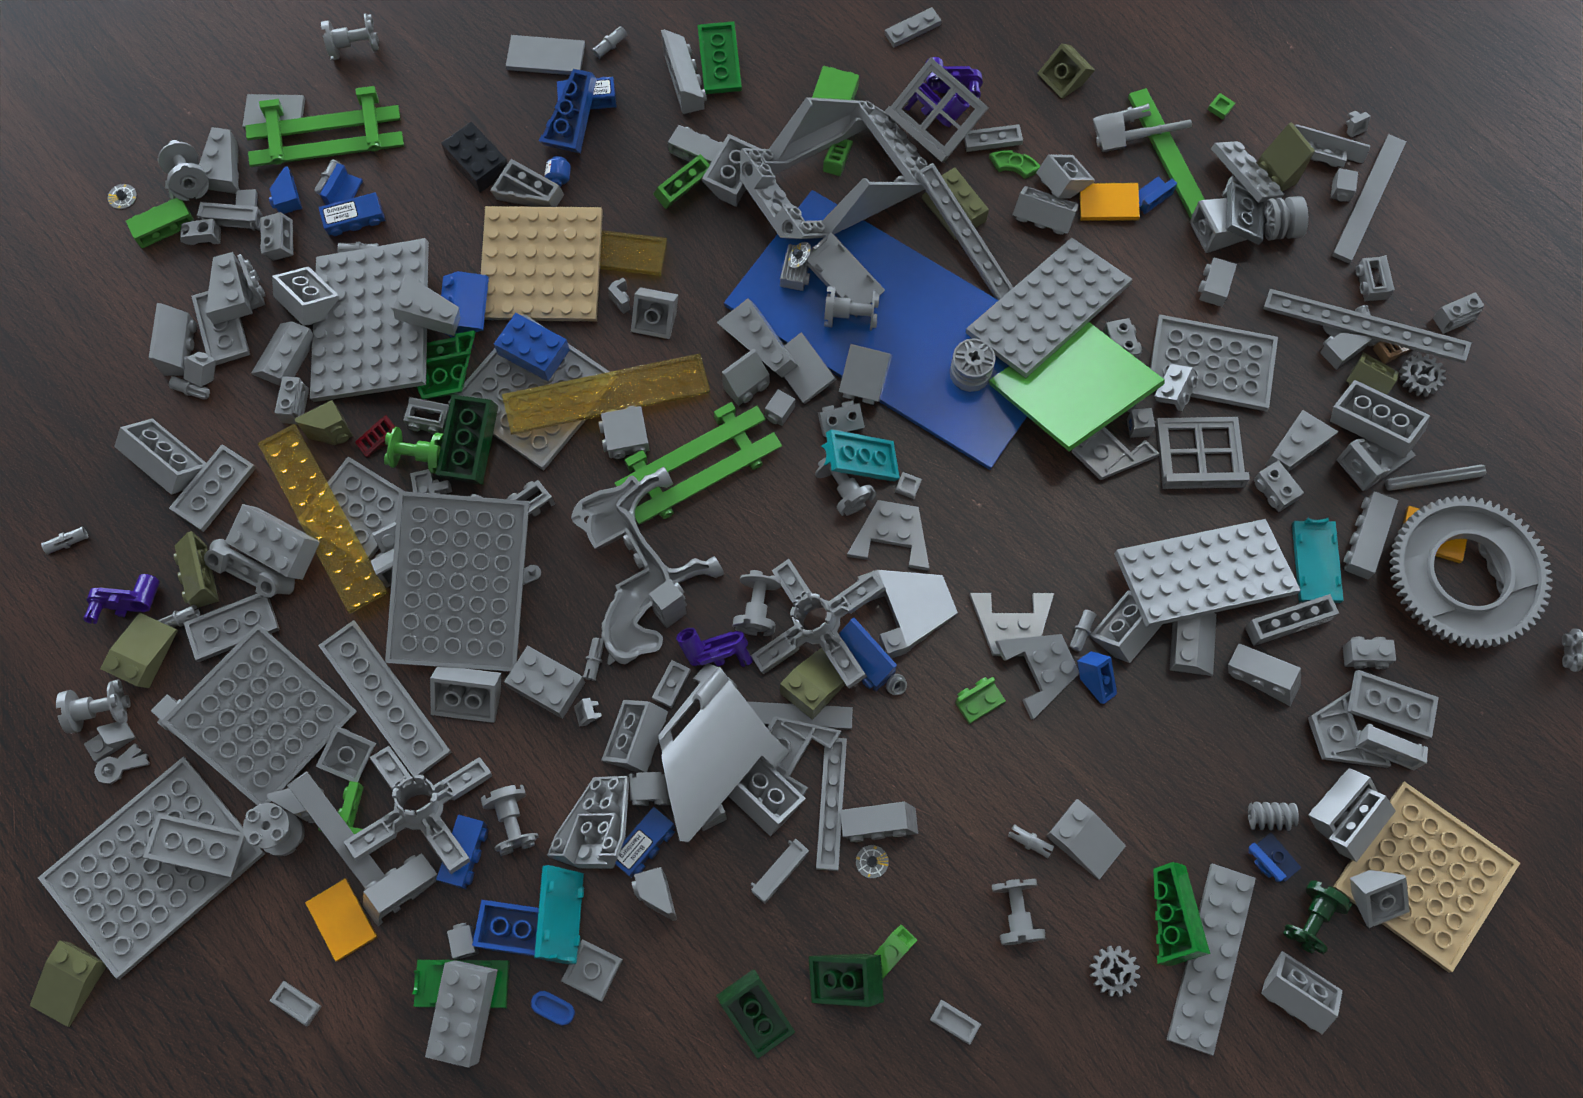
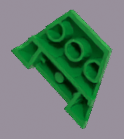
[417,330,475,400]

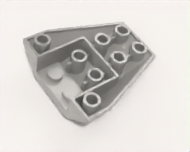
[547,776,629,868]

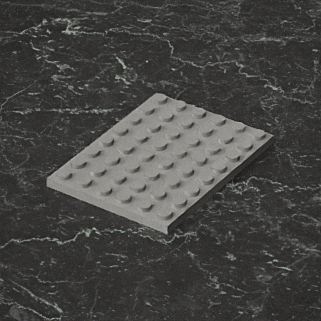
[310,238,429,402]
[385,491,530,671]
[38,757,265,979]

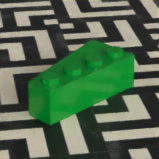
[1153,862,1210,966]

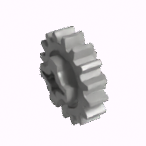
[1399,353,1446,397]
[1089,946,1140,997]

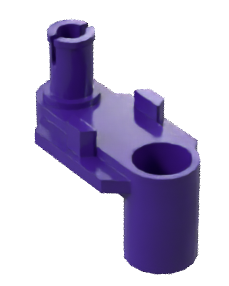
[926,57,983,99]
[904,82,969,127]
[83,574,160,624]
[676,628,753,666]

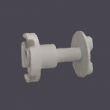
[321,13,379,60]
[158,140,209,201]
[824,286,879,331]
[815,458,876,516]
[732,570,782,636]
[1562,629,1583,672]
[56,679,131,734]
[481,785,539,856]
[243,803,305,856]
[991,879,1046,945]

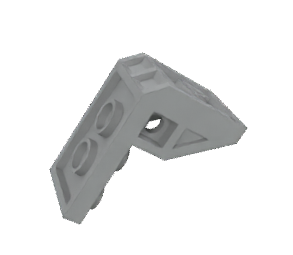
[1336,439,1416,491]

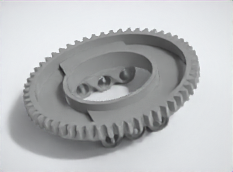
[1390,496,1552,648]

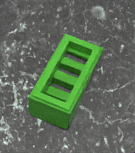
[823,139,853,176]

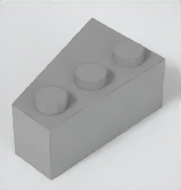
[199,127,240,194]

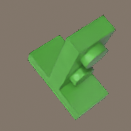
[318,781,364,835]
[874,925,917,979]

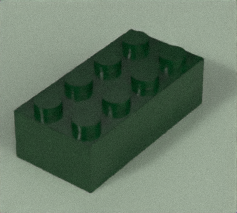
[436,394,498,485]

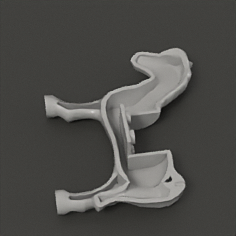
[571,467,724,665]

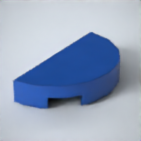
[1249,842,1287,882]

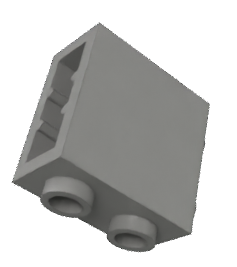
[598,406,650,459]

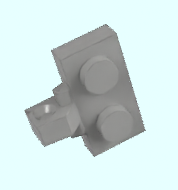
[410,469,452,494]

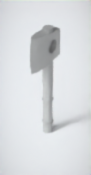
[1093,113,1192,152]

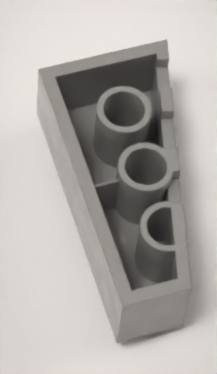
[717,298,798,377]

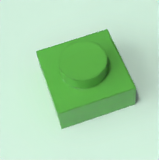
[1208,93,1235,119]

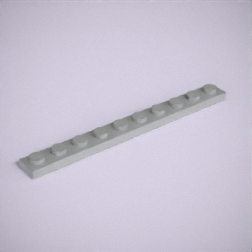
[1263,289,1472,363]

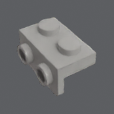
[1154,364,1198,411]

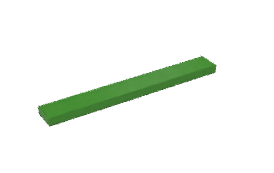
[1128,88,1205,218]

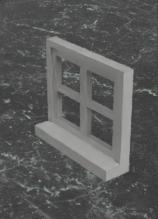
[884,57,989,163]
[1156,417,1250,489]

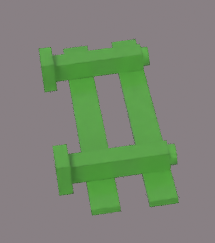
[245,86,404,167]
[615,402,782,525]

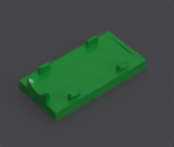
[698,21,742,94]
[412,960,510,1008]

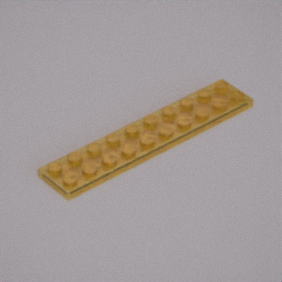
[502,353,710,435]
[258,424,388,614]

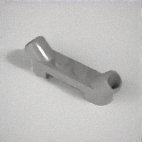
[204,539,295,597]

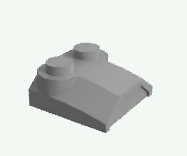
[316,726,376,782]

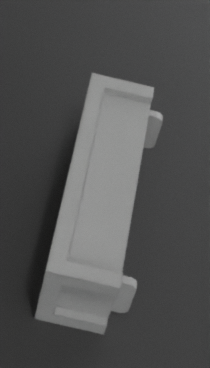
[197,202,264,231]
[1355,724,1428,770]
[751,839,809,904]

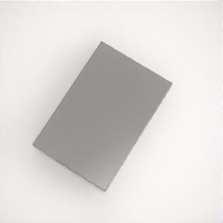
[243,94,305,130]
[784,332,837,404]

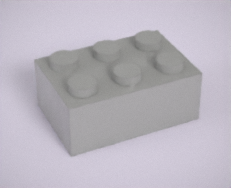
[504,645,585,719]

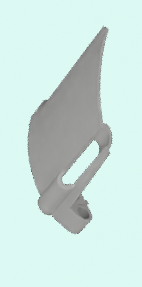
[658,663,789,842]

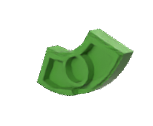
[989,150,1040,179]

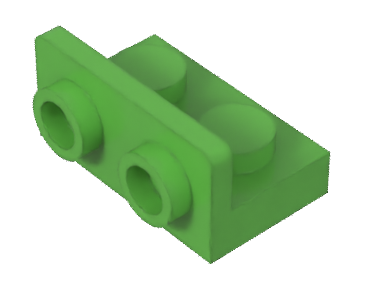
[955,677,1006,724]

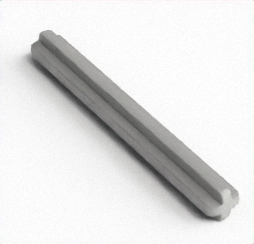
[1385,465,1486,491]

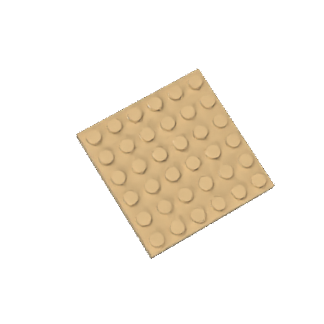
[481,206,603,321]
[1333,781,1520,973]

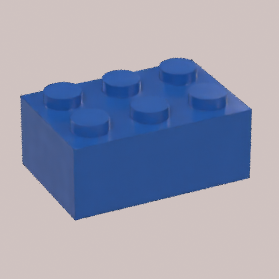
[494,313,570,382]
[472,900,539,957]

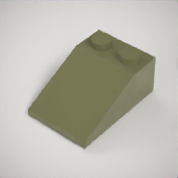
[1257,122,1315,192]
[100,613,178,688]
[780,648,845,720]
[30,940,107,1027]

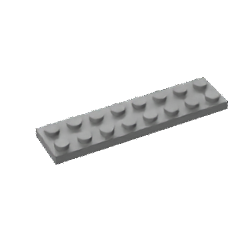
[318,620,452,778]
[1167,864,1256,1056]

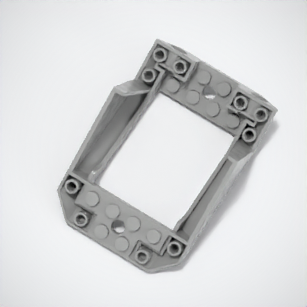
[740,97,927,239]

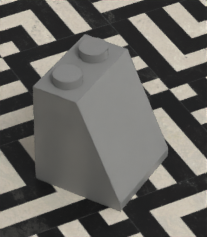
[1189,198,1247,253]
[839,344,892,405]

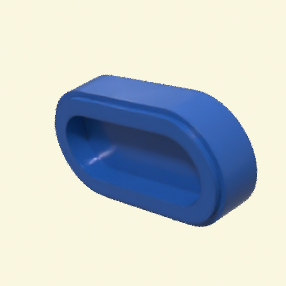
[531,991,575,1026]

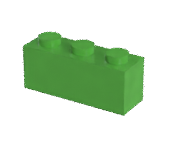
[653,154,710,209]
[126,198,194,249]

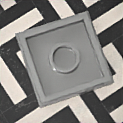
[561,939,623,1002]

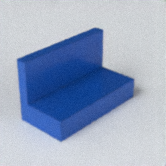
[320,163,363,205]
[1139,176,1177,214]

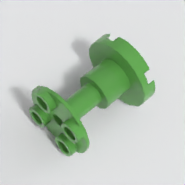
[384,427,444,474]

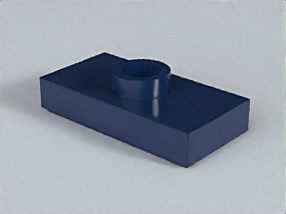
[1257,833,1301,882]

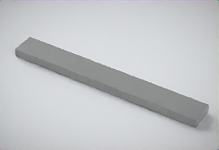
[1332,134,1406,264]
[915,163,1013,300]

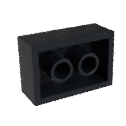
[441,122,508,193]

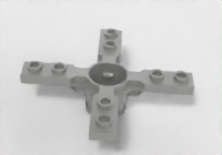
[751,559,886,689]
[344,746,492,874]

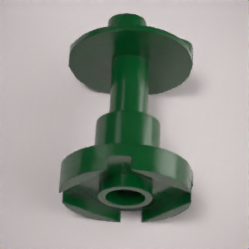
[1283,880,1352,954]

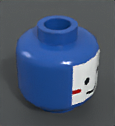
[545,156,571,187]

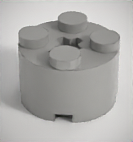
[629,772,671,806]

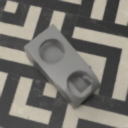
[180,219,221,245]

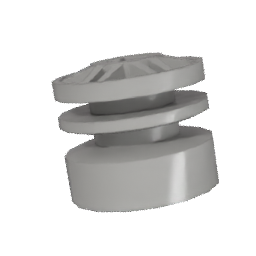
[1263,196,1308,240]
[950,338,996,392]

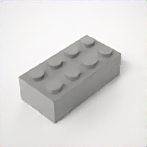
[1330,380,1430,458]
[225,504,320,580]
[425,960,498,1068]

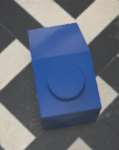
[269,166,302,214]
[1077,651,1117,704]

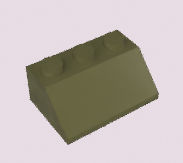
[922,168,989,240]
[174,531,219,608]

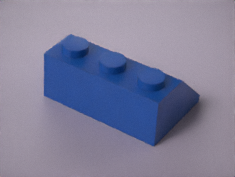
[441,271,489,338]
[839,618,897,692]

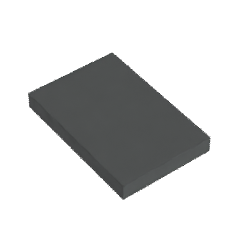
[1226,182,1264,245]

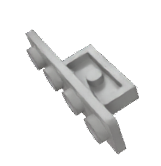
[1295,125,1370,167]

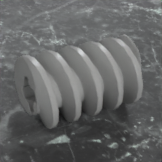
[1248,801,1299,831]

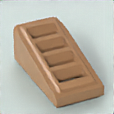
[1373,341,1412,364]

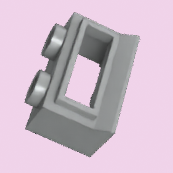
[1356,255,1395,301]
[1433,292,1485,334]
[275,376,310,424]
[403,397,449,435]
[507,480,555,517]

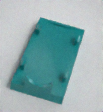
[821,429,900,481]
[1292,517,1344,603]
[534,865,584,965]

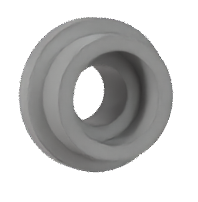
[886,674,907,695]

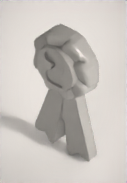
[94,744,150,784]

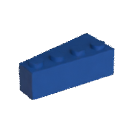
[539,69,597,153]

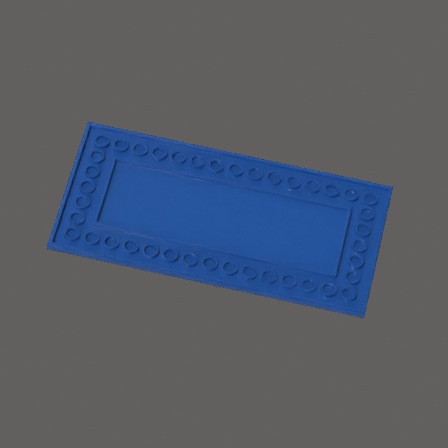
[724,190,1027,470]

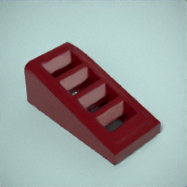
[355,415,395,458]

